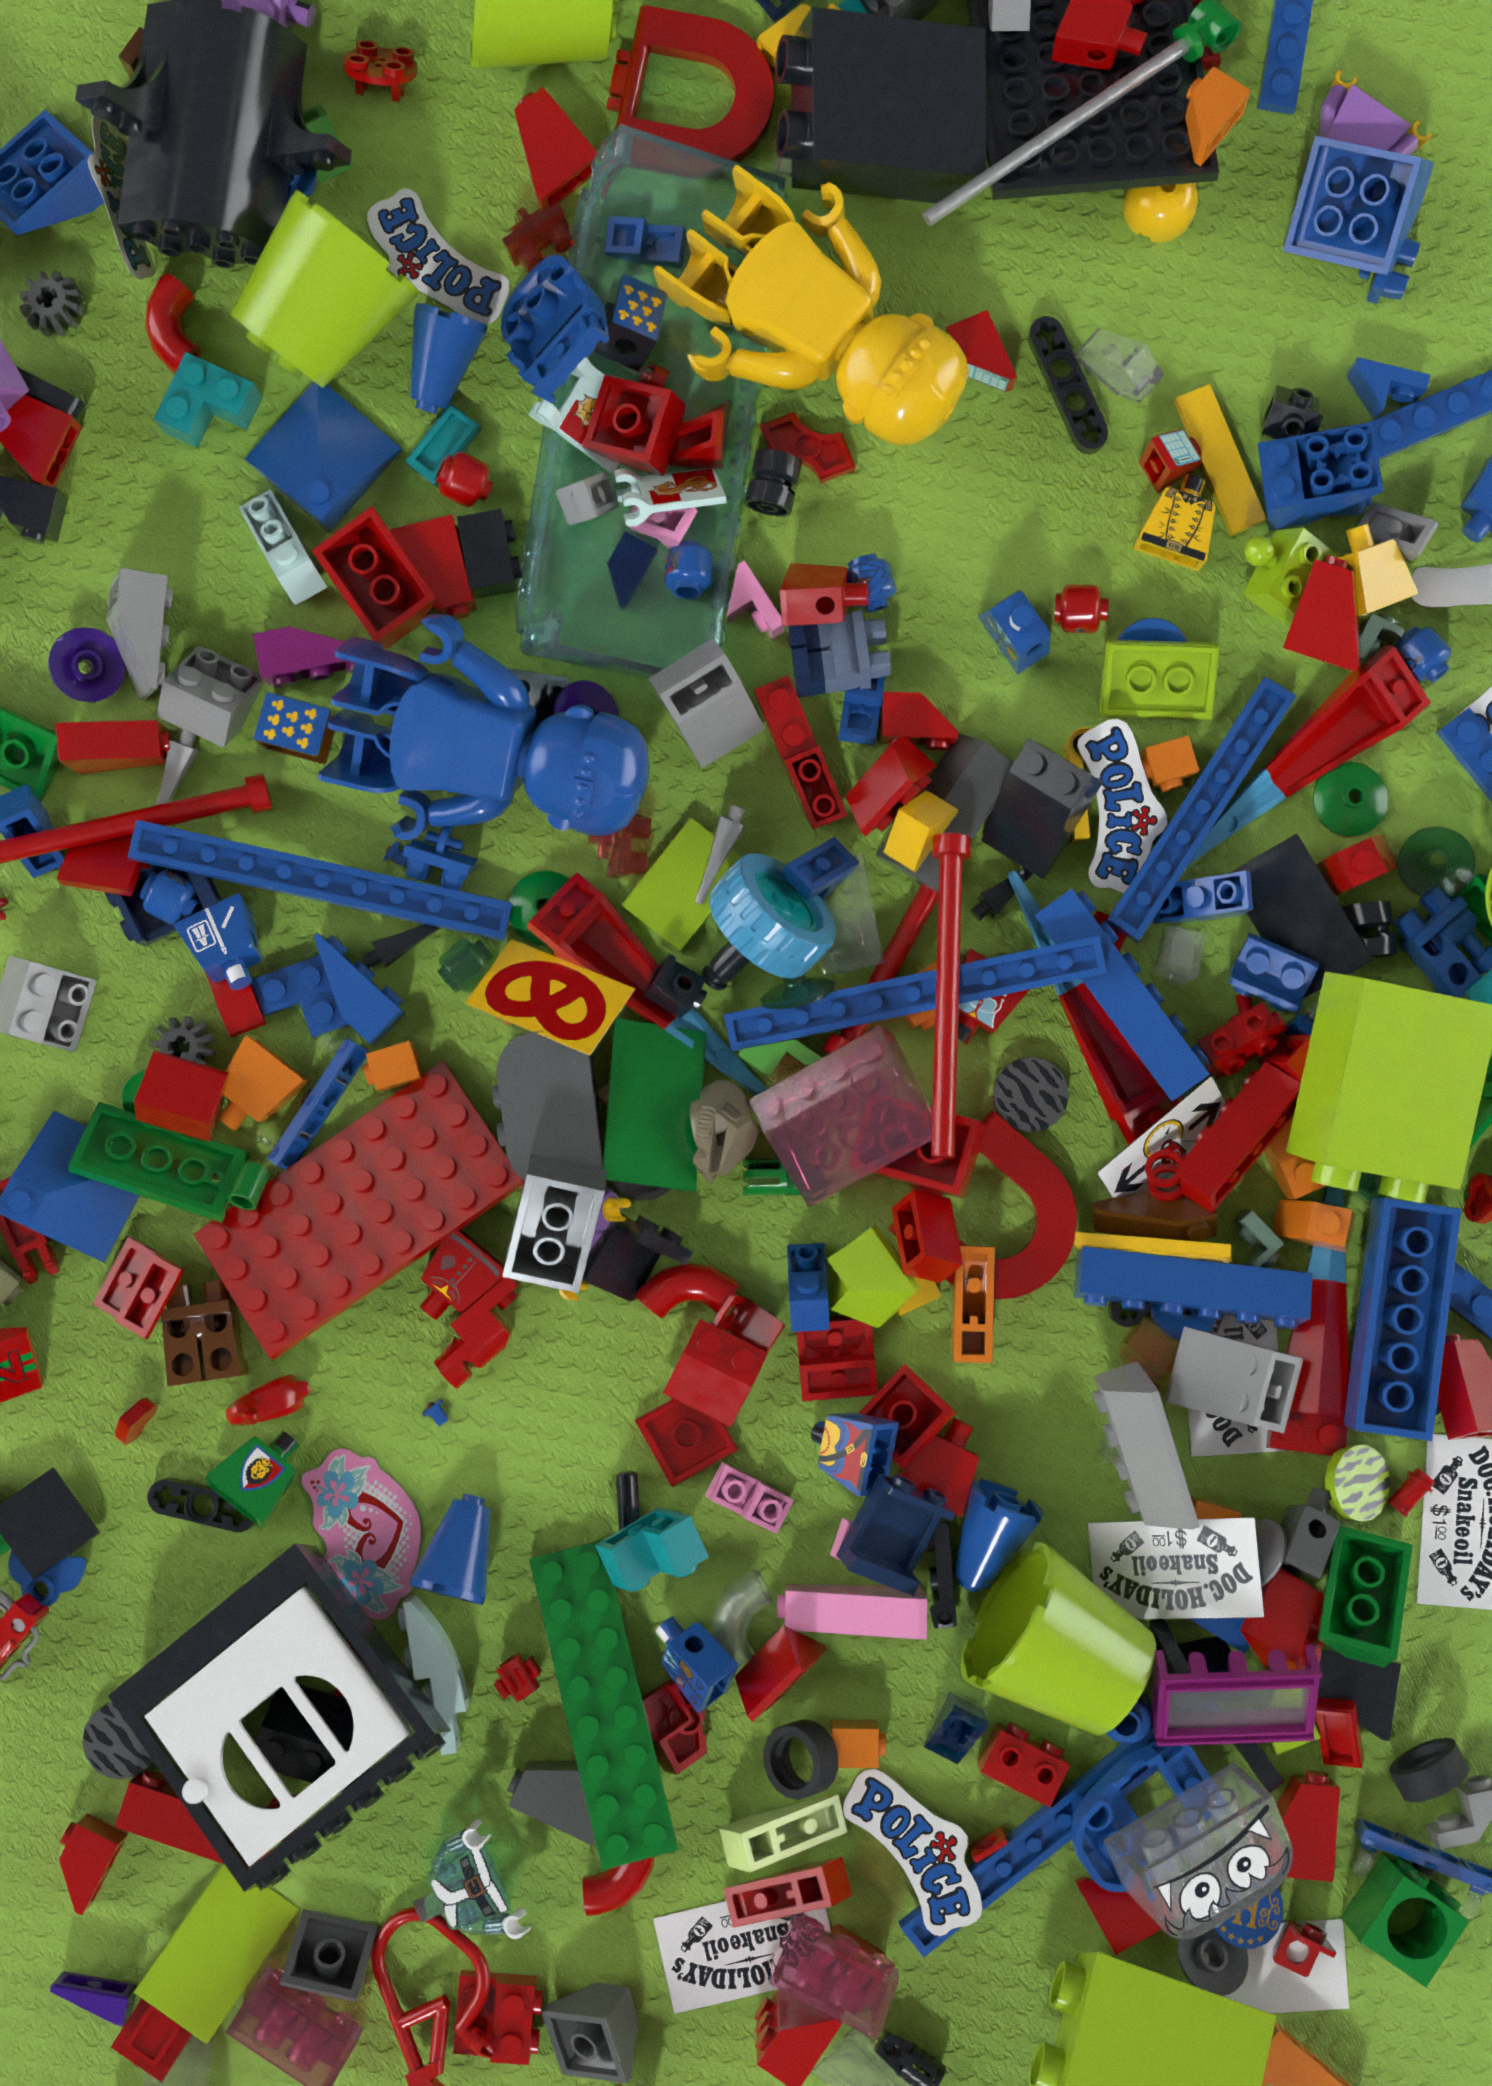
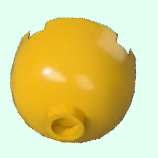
[1122,183,1199,243]

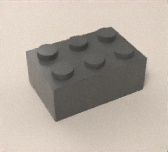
[502,1153,607,1293]

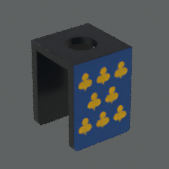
[594,274,667,372]

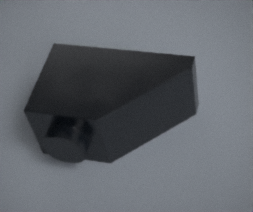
[0,476,68,544]

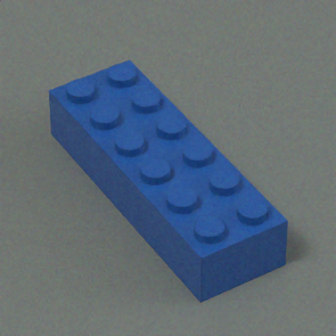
[1343,1197,1461,1441]

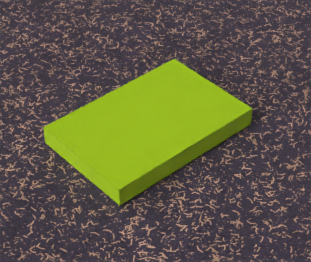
[1099,639,1220,720]
[621,818,741,953]

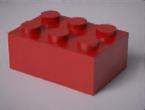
[849,1091,986,1199]

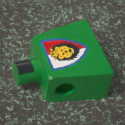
[206,1431,299,1530]

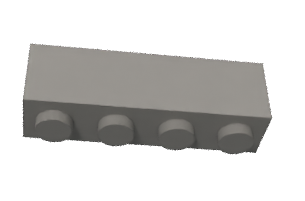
[1092,1361,1200,1530]

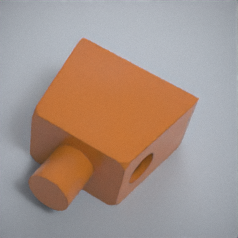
[218,1035,309,1131]

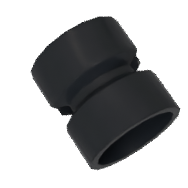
[744,449,802,517]
[1341,901,1397,958]

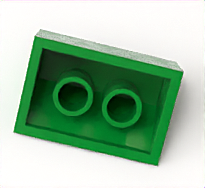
[1318,1526,1413,1667]

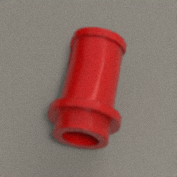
[1387,1467,1436,1518]

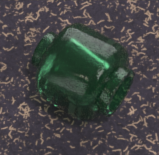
[437,938,494,993]

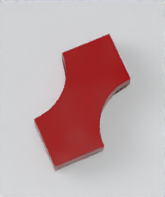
[759,412,855,484]

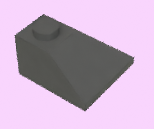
[541,1983,639,2083]

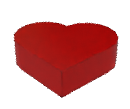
[1464,1173,1492,1224]
[115,1397,158,1445]

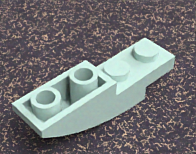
[398,1595,470,1755]

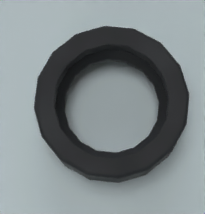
[764,1719,838,1800]
[1389,1738,1470,1803]

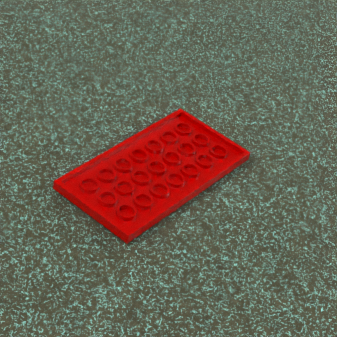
[193,1061,524,1360]

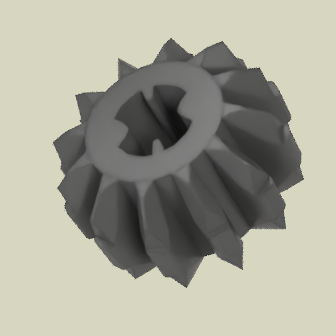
[19,270,85,337]
[150,1016,216,1067]

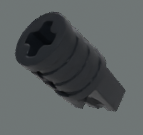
[873,2030,946,2086]

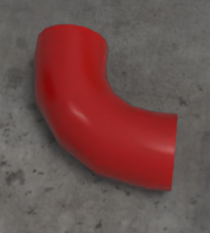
[145,273,201,374]
[634,1263,741,1319]
[582,1856,655,1916]

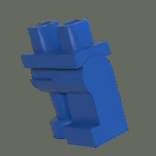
[1393,886,1492,998]

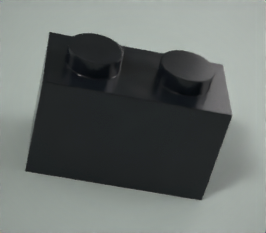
[457,509,523,599]

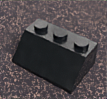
[249,1684,375,1792]

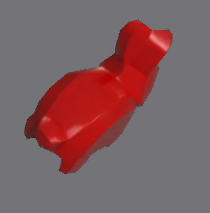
[225,1374,311,1426]

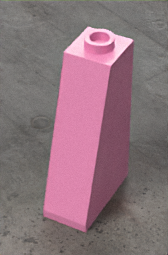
[777,1584,927,1639]

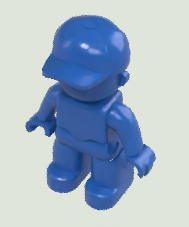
[318,614,650,840]

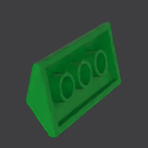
[0,706,61,802]

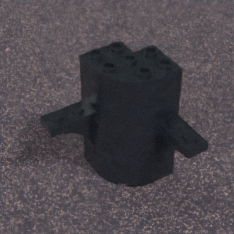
[75,0,352,269]

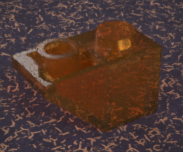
[1118,1317,1180,1391]

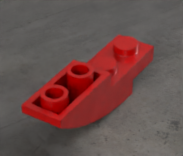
[753,675,847,830]

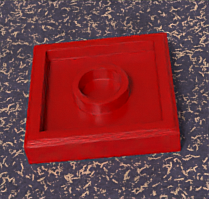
[635,1399,738,1487]

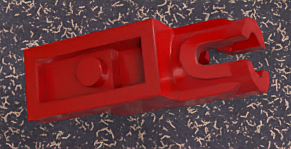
[433,1277,521,1389]

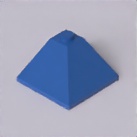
[0,110,105,235]
[1283,136,1434,276]
[245,382,402,532]
[0,1111,140,1263]

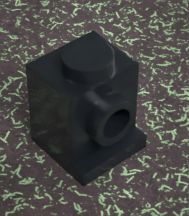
[642,954,707,1018]

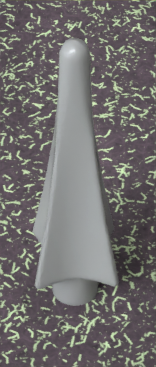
[157,729,199,805]
[696,805,745,904]

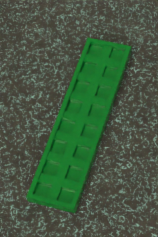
[529,1539,679,1871]

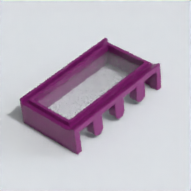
[1151,1645,1322,1746]

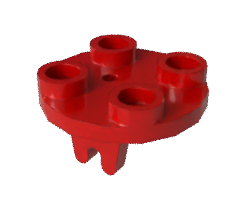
[343,40,417,102]

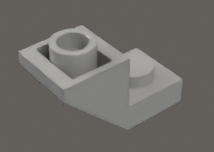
[1426,1775,1492,1850]

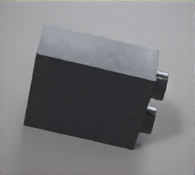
[775,7,987,203]

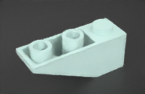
[239,489,327,606]

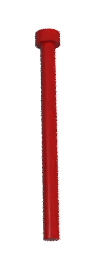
[0,773,273,864]
[931,833,971,1159]
[822,884,939,1068]

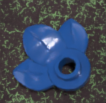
[8,1551,86,1607]

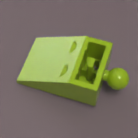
[1242,528,1366,628]

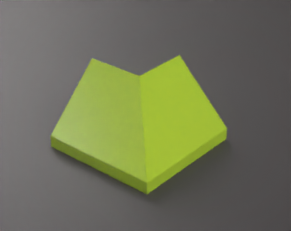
[827,1225,921,1328]

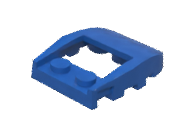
[501,255,609,403]
[1071,1741,1229,1892]

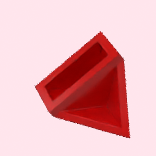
[668,399,730,469]

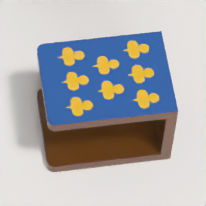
[253,692,336,764]

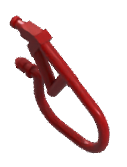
[371,1907,496,2086]

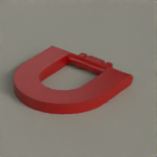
[606,5,774,174]
[888,1110,1077,1299]

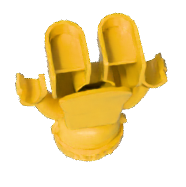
[653,165,969,446]

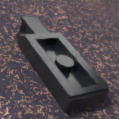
[927,1517,957,1628]

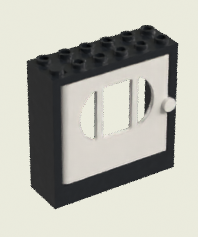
[108,1543,451,1892]

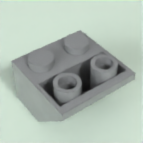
[157,645,264,748]
[0,956,97,1052]

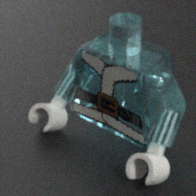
[413,1819,531,1939]

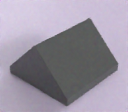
[280,1909,378,2002]

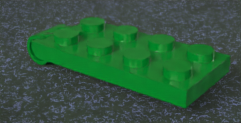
[68,1101,270,1223]

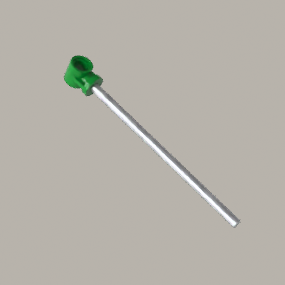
[922,0,1241,226]

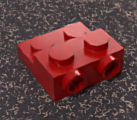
[453,1970,543,2065]

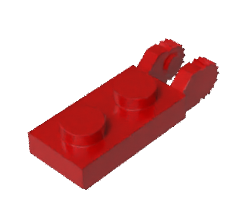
[0,1177,60,1284]

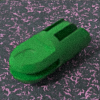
[743,1158,825,1196]

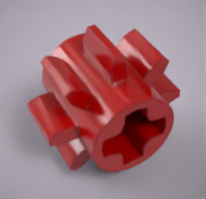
[493,1653,542,1702]

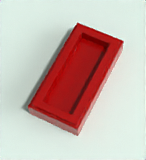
[1315,1697,1364,1768]

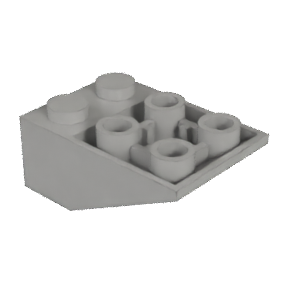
[106,568,172,700]
[648,638,765,768]
[1164,1326,1303,1433]

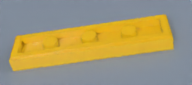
[1174,384,1267,536]
[1074,1232,1232,1263]

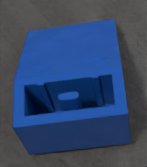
[1258,422,1383,531]

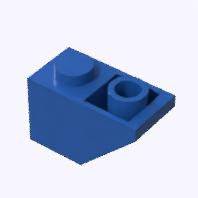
[787,1243,830,1332]

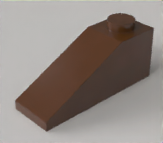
[1092,1184,1217,1242]

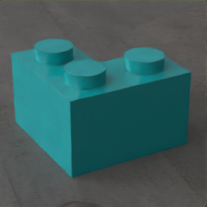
[154,352,263,448]
[595,1507,709,1592]

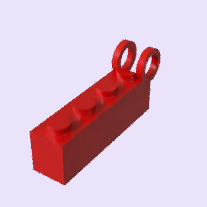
[1145,1062,1301,1213]
[114,1771,301,1865]

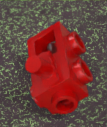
[1197,993,1287,1080]

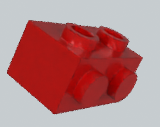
[891,1189,963,1283]
[977,1722,1070,1807]

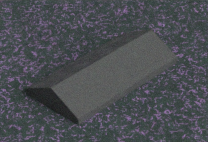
[876,733,1014,892]

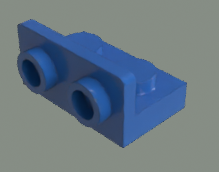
[1228,932,1319,1013]

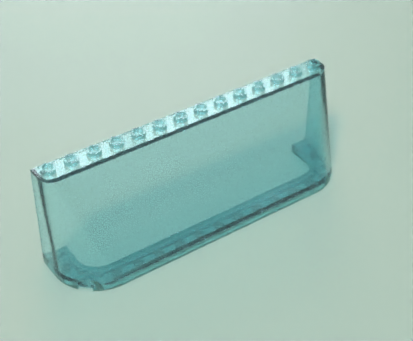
[516,124,787,679]

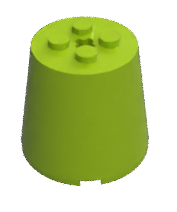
[470,0,619,69]
[230,190,419,388]
[960,1542,1156,1735]

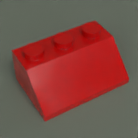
[312,506,438,649]
[754,1979,842,2086]

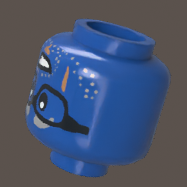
[1394,626,1451,683]

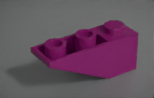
[253,626,355,688]

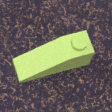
[719,1794,847,1873]

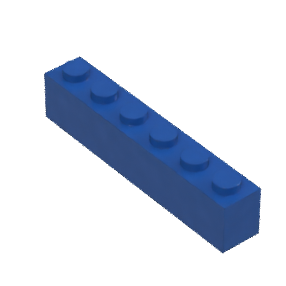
[1034,888,1211,1101]
[1074,1246,1313,1329]

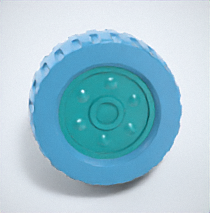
[701,853,836,991]

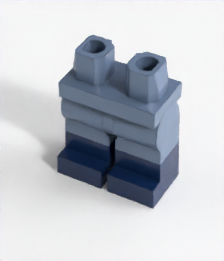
[788,610,891,698]

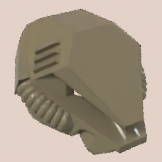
[690,1080,759,1183]

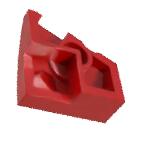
[642,1679,707,1775]

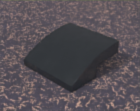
[0,1467,101,1580]

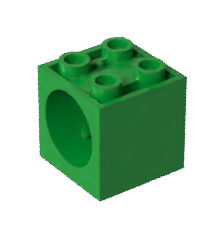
[1340,1853,1470,1988]

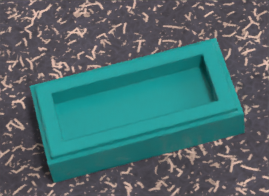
[405,404,481,487]

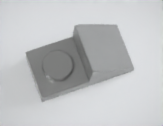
[556,471,619,525]
[1358,502,1439,563]

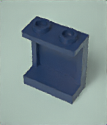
[105,864,222,947]
[836,1473,955,1596]

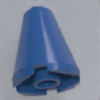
[410,303,487,414]
[954,1479,1043,1592]
[410,1494,491,1605]

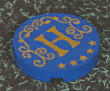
[1208,1872,1283,1949]

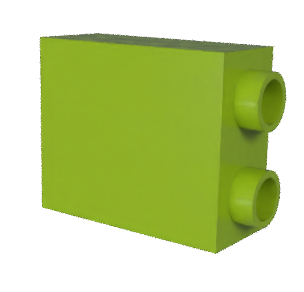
[1286,972,1492,1203]
[1028,1952,1277,2086]

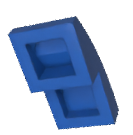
[604,216,687,268]
[838,676,885,746]

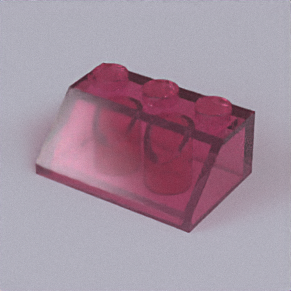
[769,1915,899,2041]
[225,1966,363,2086]

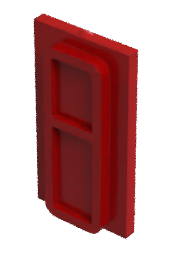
[110,1999,193,2082]

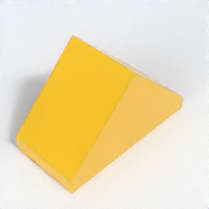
[884,790,958,873]

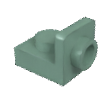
[1359,613,1405,663]
[1234,1210,1284,1268]

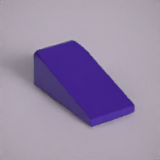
[50,1971,137,2027]

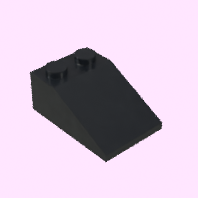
[981,738,1104,879]

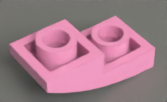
[705,1461,794,1534]

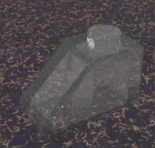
[1075,328,1164,403]

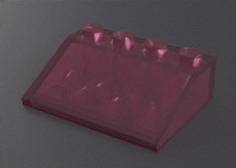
[749,1026,932,1207]

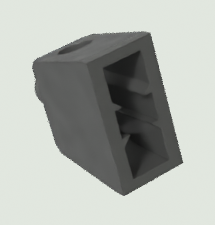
[1280,1487,1340,1579]

